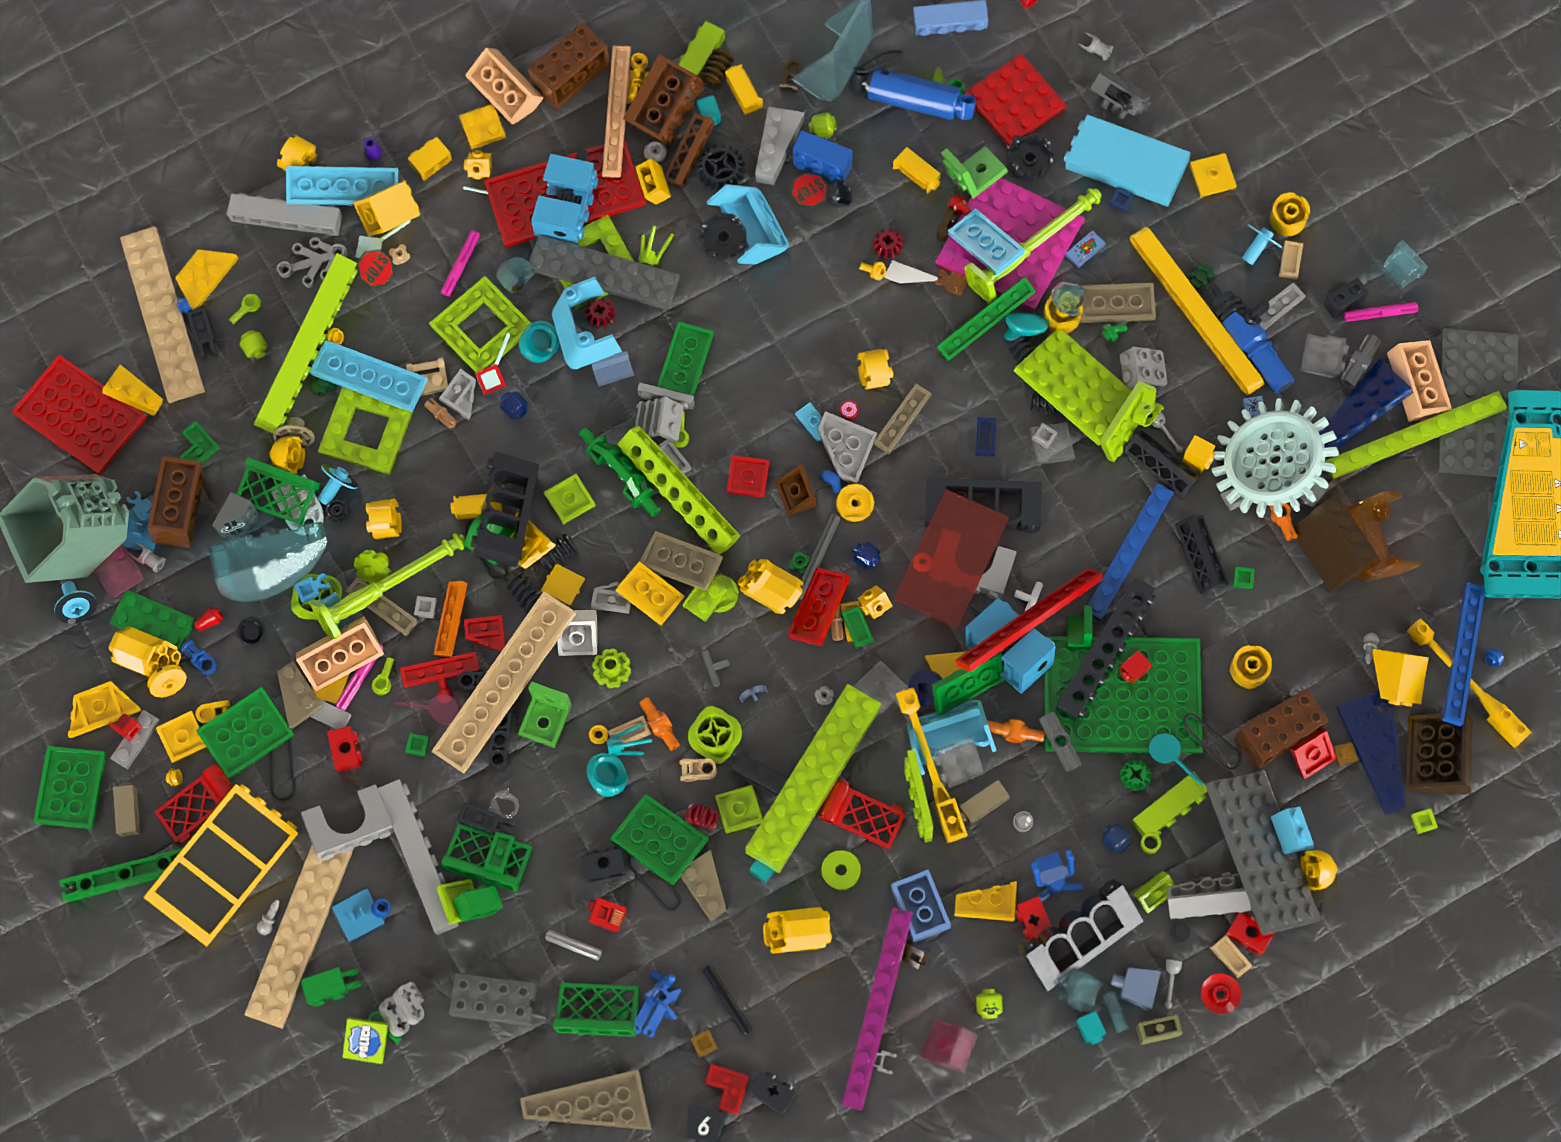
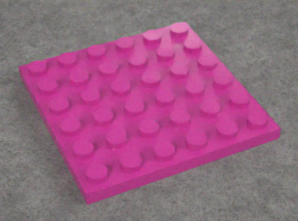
[935,178,1085,312]

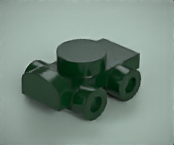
[1189,263,1215,289]
[310,377,337,397]

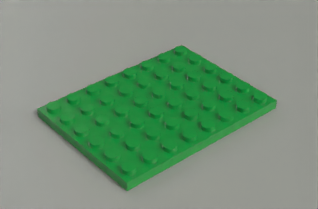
[1044,636,1203,754]

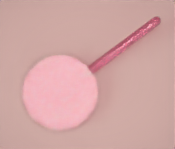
[395,694,459,724]

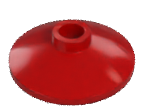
[1201,974,1241,1014]

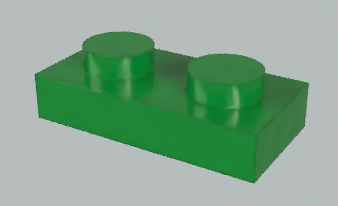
[484,832,515,875]

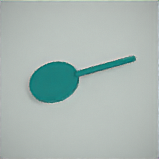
[1149,734,1203,785]

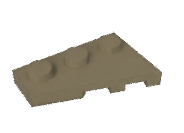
[277,661,323,729]
[681,850,727,922]

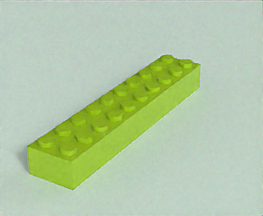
[253,253,358,434]
[745,684,881,873]

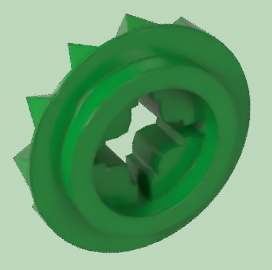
[1120,759,1152,791]

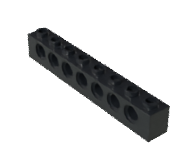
[1055,577,1156,722]

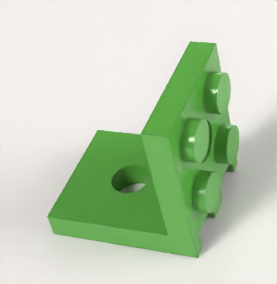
[941,146,1008,199]
[518,682,572,748]

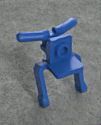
[1030,849,1084,902]
[635,970,682,1038]

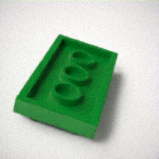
[657,322,714,396]
[109,590,196,651]
[932,652,1004,716]

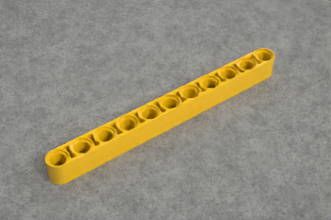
[1130,226,1264,395]

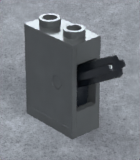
[1091,70,1151,119]

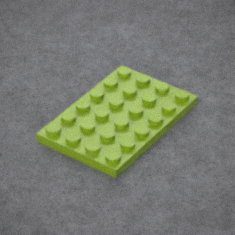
[1014,329,1132,446]

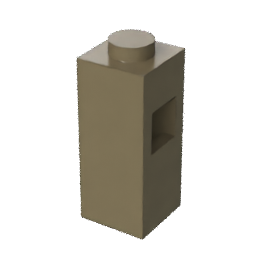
[959,780,1010,826]
[113,783,140,837]

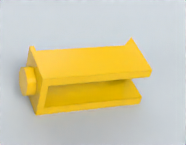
[725,64,763,115]
[893,147,940,194]
[451,494,502,520]

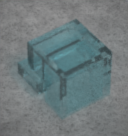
[1382,240,1428,290]

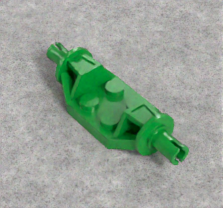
[579,427,661,517]

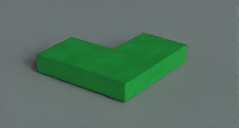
[178,421,220,464]

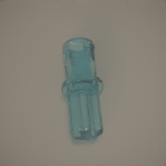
[1103,992,1129,1033]

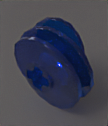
[908,670,943,705]

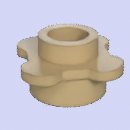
[389,244,410,265]

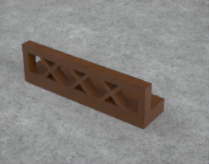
[665,113,715,189]

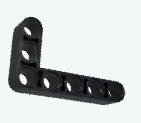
[458,671,514,771]

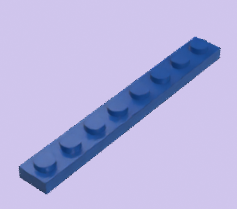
[1087,483,1174,621]
[1442,582,1485,726]

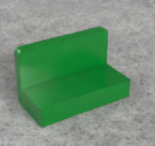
[1067,606,1092,648]

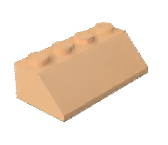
[465,48,544,124]
[1387,340,1452,422]
[296,616,384,691]

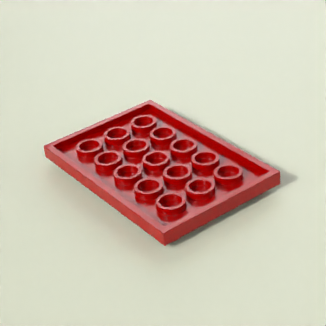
[11,355,147,475]

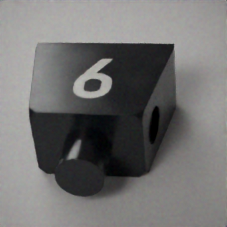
[687,1105,728,1142]

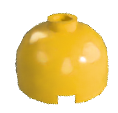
[269,436,305,474]
[1300,850,1337,890]

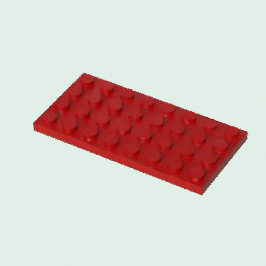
[484,139,646,248]

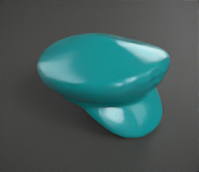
[1004,312,1048,341]
[519,321,560,363]
[586,753,628,797]

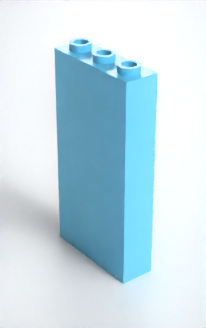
[1064,115,1190,207]

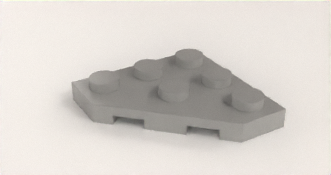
[818,411,877,484]

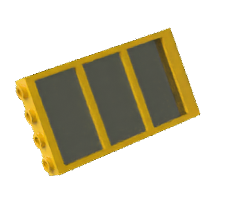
[143,784,298,947]

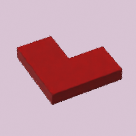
[705,1064,750,1115]

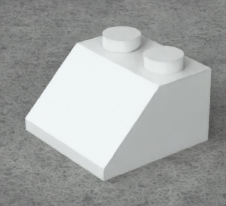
[557,610,597,656]

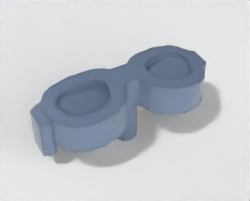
[739,685,768,703]

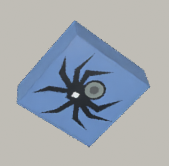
[1243,396,1263,417]

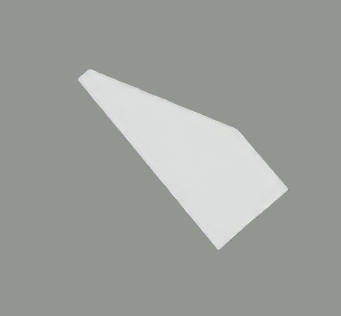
[884,260,938,283]

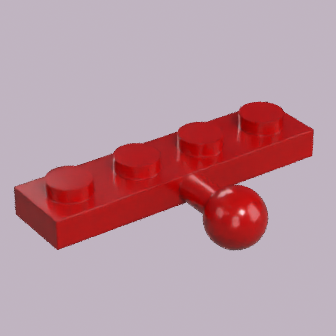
[400,652,480,703]

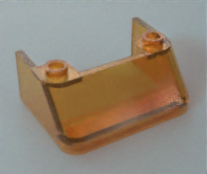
[1347,491,1422,581]

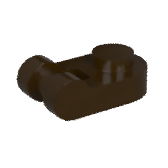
[779,59,803,92]
[936,208,958,242]
[901,940,930,970]

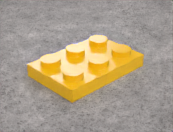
[616,561,685,626]

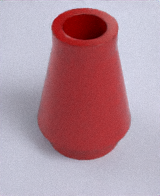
[194,606,224,632]

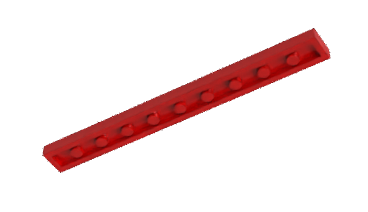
[955,568,1103,672]

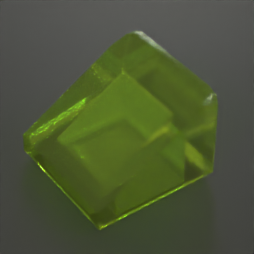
[933,67,946,85]

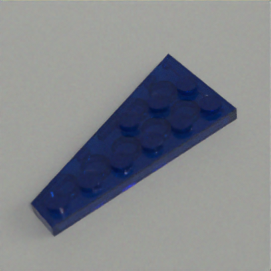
[1319,359,1414,448]
[1337,691,1405,815]

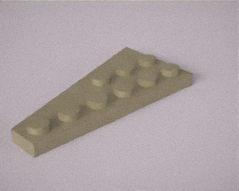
[520,1070,652,1130]

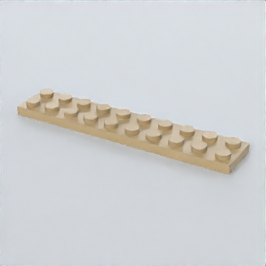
[120,226,205,403]
[431,592,576,774]
[244,845,354,1029]

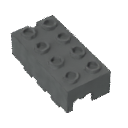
[449,974,537,1026]

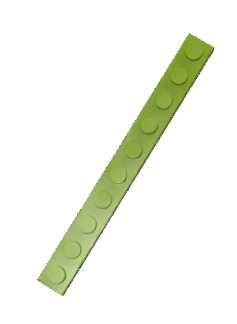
[1325,391,1507,480]

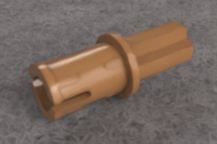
[424,398,457,429]
[831,604,844,641]

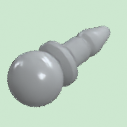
[1363,632,1379,664]
[257,900,279,935]

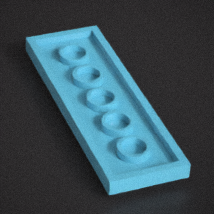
[286,166,398,205]
[309,340,428,412]

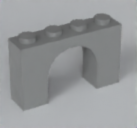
[929,529,1016,599]
[301,784,393,860]

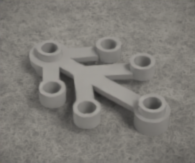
[277,237,348,288]

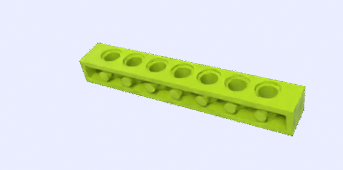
[617,426,740,555]

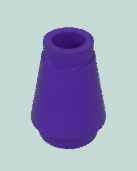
[364,138,382,161]

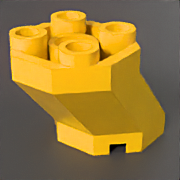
[738,559,803,614]
[109,626,181,678]
[763,907,832,953]

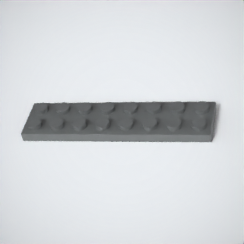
[527,235,680,310]

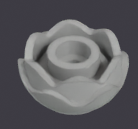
[644,141,667,163]

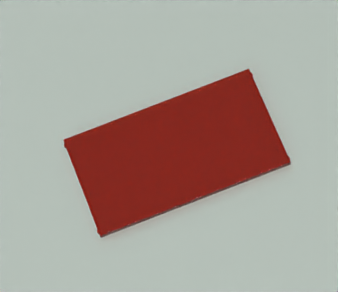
[894,490,1009,629]

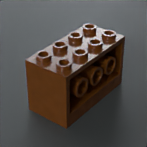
[528,22,610,111]
[623,54,704,146]
[148,456,204,548]
[1234,688,1329,771]

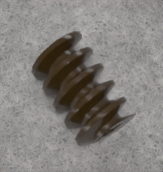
[699,49,735,89]

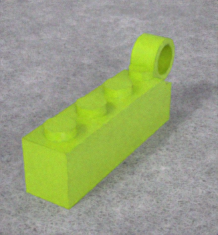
[678,21,725,77]
[1131,771,1208,854]

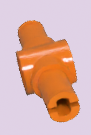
[1269,503,1298,541]
[639,697,680,751]
[987,720,1045,743]

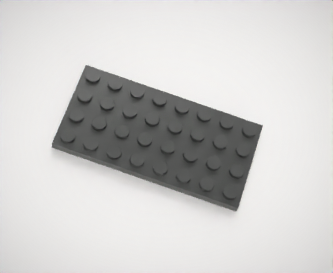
[1438,328,1518,477]
[1205,771,1321,936]

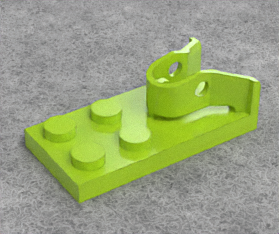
[1099,381,1164,462]

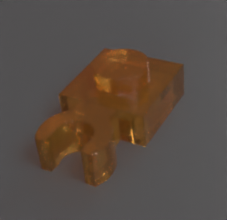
[934,269,968,296]

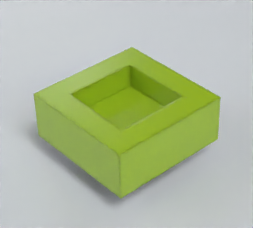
[1411,808,1438,834]

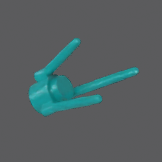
[606,723,652,756]

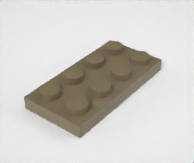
[1078,283,1156,323]
[640,531,723,591]

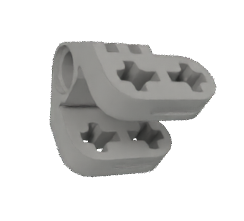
[379,982,424,1037]

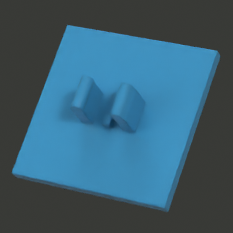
[120,510,156,552]
[332,889,385,942]

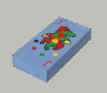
[1065,230,1105,268]

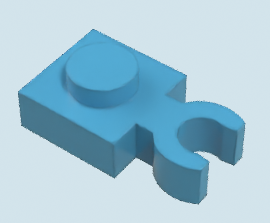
[126,491,152,524]
[294,573,331,603]

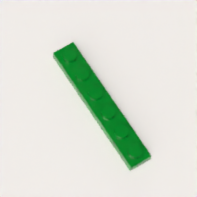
[936,277,1036,361]

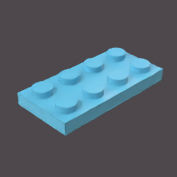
[948,208,1025,275]

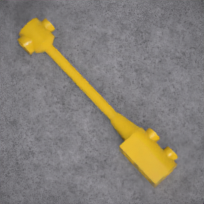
[1406,618,1532,748]
[896,688,968,843]

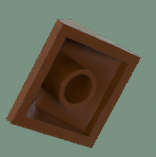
[776,464,816,516]

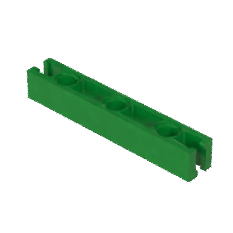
[59,848,192,902]

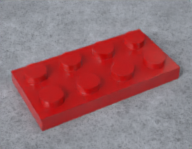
[787,567,851,646]

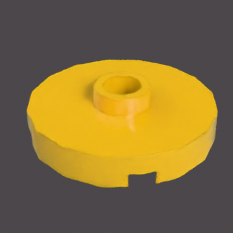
[836,484,874,522]
[147,665,186,698]

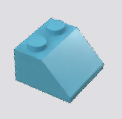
[1271,807,1314,854]

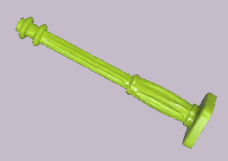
[964,188,1102,304]
[310,533,465,640]

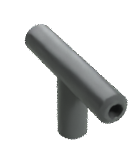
[701,650,730,687]

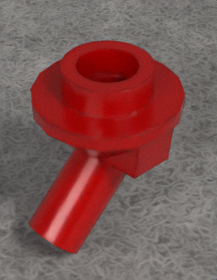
[949,196,972,216]

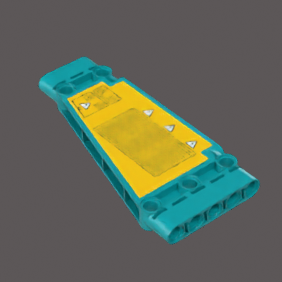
[1480,390,1561,599]

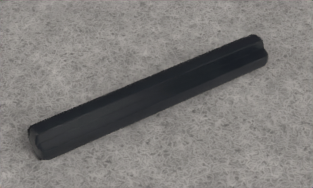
[703,965,753,1036]

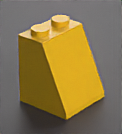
[353,181,420,237]
[1372,649,1428,707]

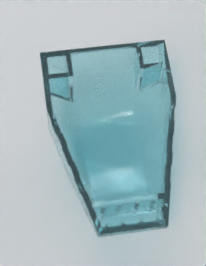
[208,522,328,602]

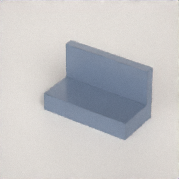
[591,351,634,387]

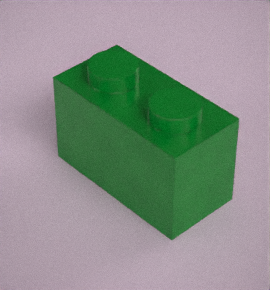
[453,885,503,922]

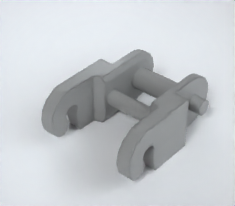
[874,1051,897,1074]

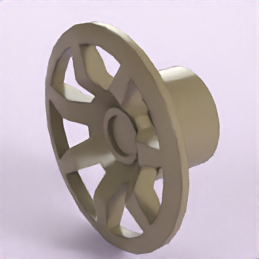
[273,417,315,446]

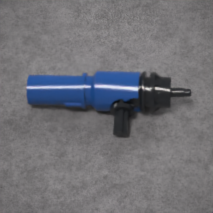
[1211,284,1295,394]

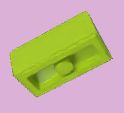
[1133,871,1176,913]

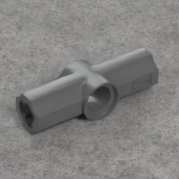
[1339,334,1382,388]
[1039,712,1082,772]

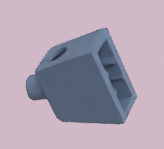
[1111,968,1161,1011]

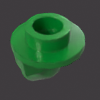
[1102,324,1127,342]

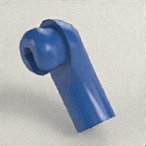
[820,470,843,494]

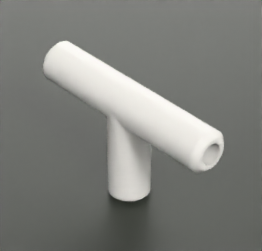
[1014,582,1043,612]

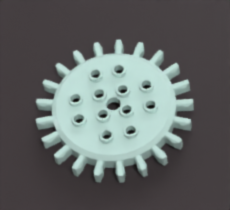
[1212,398,1339,517]

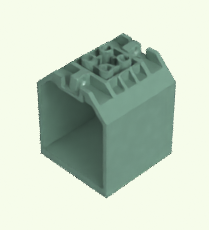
[0,474,129,583]

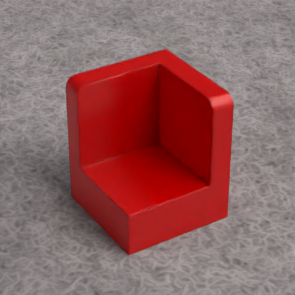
[108,713,142,742]

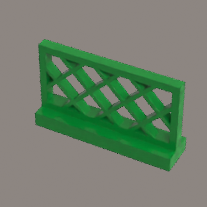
[236,457,320,525]
[441,823,533,893]
[553,983,640,1037]

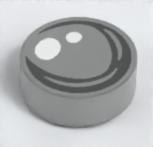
[1013,811,1033,832]

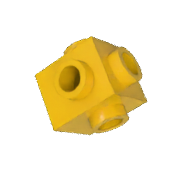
[464,151,492,179]
[858,585,892,619]

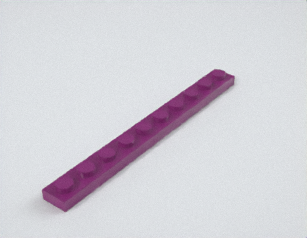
[842,908,913,1111]

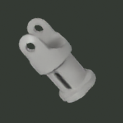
[1079,33,1113,61]
[129,543,166,573]

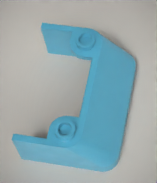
[707,184,789,264]
[552,277,622,369]
[907,700,996,775]

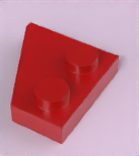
[464,615,506,652]

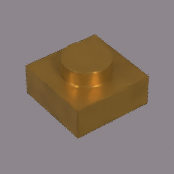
[1333,742,1358,767]
[691,1030,718,1058]

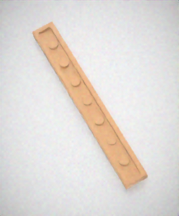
[602,46,631,177]

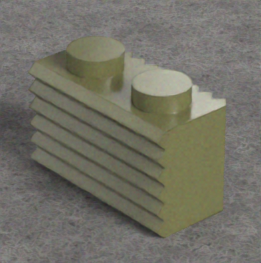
[1136,1014,1182,1045]

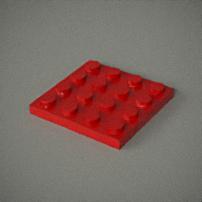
[964,54,1067,147]

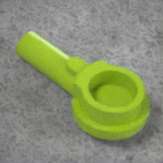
[229,294,261,324]
[671,411,689,448]
[372,657,394,695]

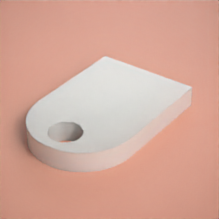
[271,474,324,535]

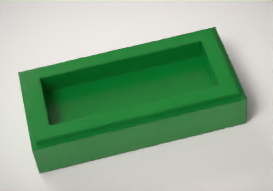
[841,606,874,649]

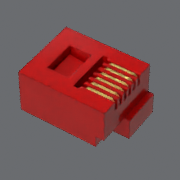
[587,898,626,932]

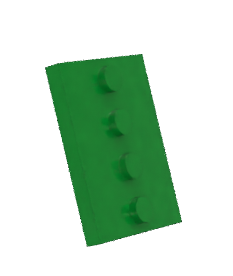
[196,687,295,779]
[33,746,107,829]
[610,794,709,885]

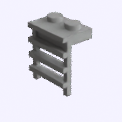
[635,397,684,442]

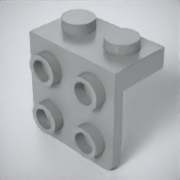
[1120,347,1167,390]

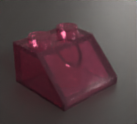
[93,543,145,599]
[921,1020,978,1073]

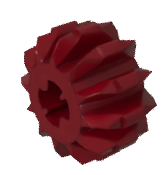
[872,227,904,260]
[584,297,616,329]
[685,804,720,830]

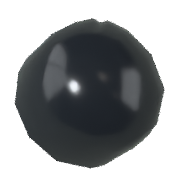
[827,179,852,207]
[237,616,266,646]

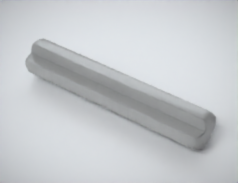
[545,930,602,960]

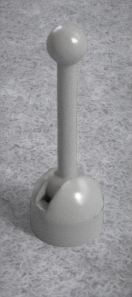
[1152,412,1183,453]
[1164,959,1182,1009]

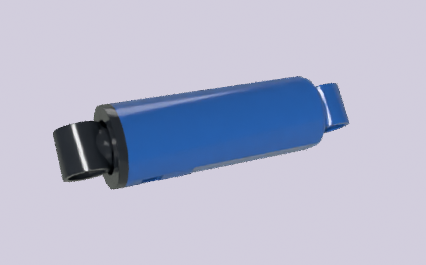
[850,68,976,120]

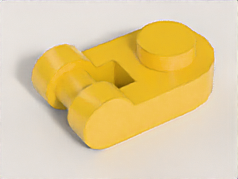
[196,700,231,725]

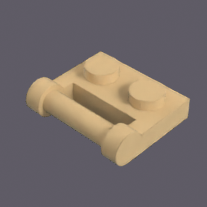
[406,357,448,396]

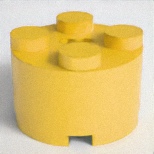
[277,134,317,171]
[1269,193,1310,236]
[1043,291,1083,333]
[857,349,893,390]
[366,499,402,539]
[1229,645,1272,689]

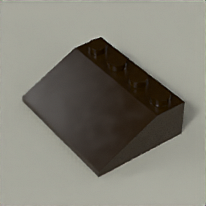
[1293,494,1381,593]
[1406,712,1473,795]

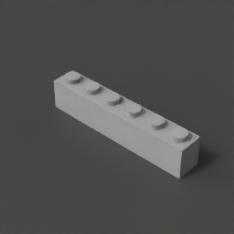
[227,193,342,236]

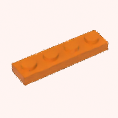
[433,581,468,657]

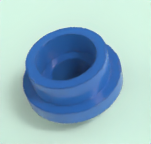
[176,297,192,315]
[1485,648,1504,667]
[371,898,391,918]

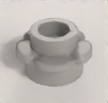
[815,686,834,705]

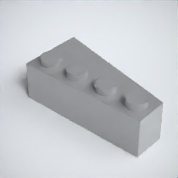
[755,107,805,185]
[1167,872,1251,919]

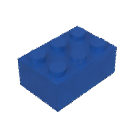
[793,130,853,184]

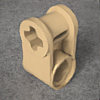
[679,759,718,782]

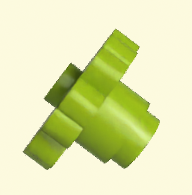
[354,550,391,584]
[592,649,631,689]

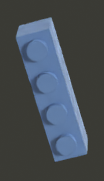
[913,0,988,36]

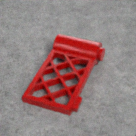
[154,764,240,844]
[818,779,905,850]

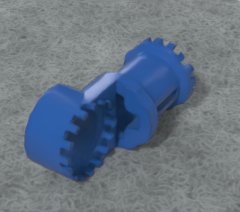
[179,640,217,675]

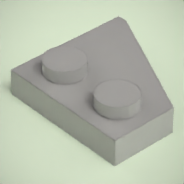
[439,369,476,420]
[591,581,631,614]

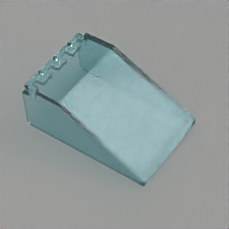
[792,0,873,102]

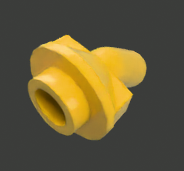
[859,262,886,280]

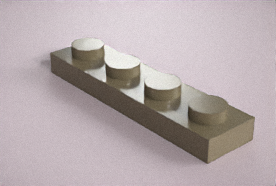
[874,384,932,454]
[345,577,418,637]

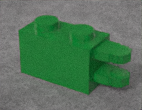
[301,967,362,1007]

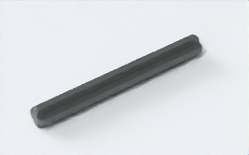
[798,514,840,601]

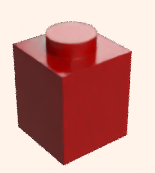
[1120,650,1152,684]

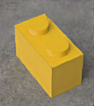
[408,137,452,181]
[635,159,671,205]
[1182,435,1216,474]

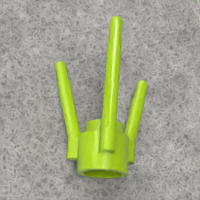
[638,225,674,267]

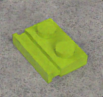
[682,579,728,622]

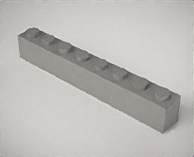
[378,779,459,935]

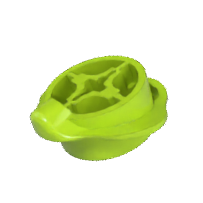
[291,574,342,620]
[688,706,742,764]

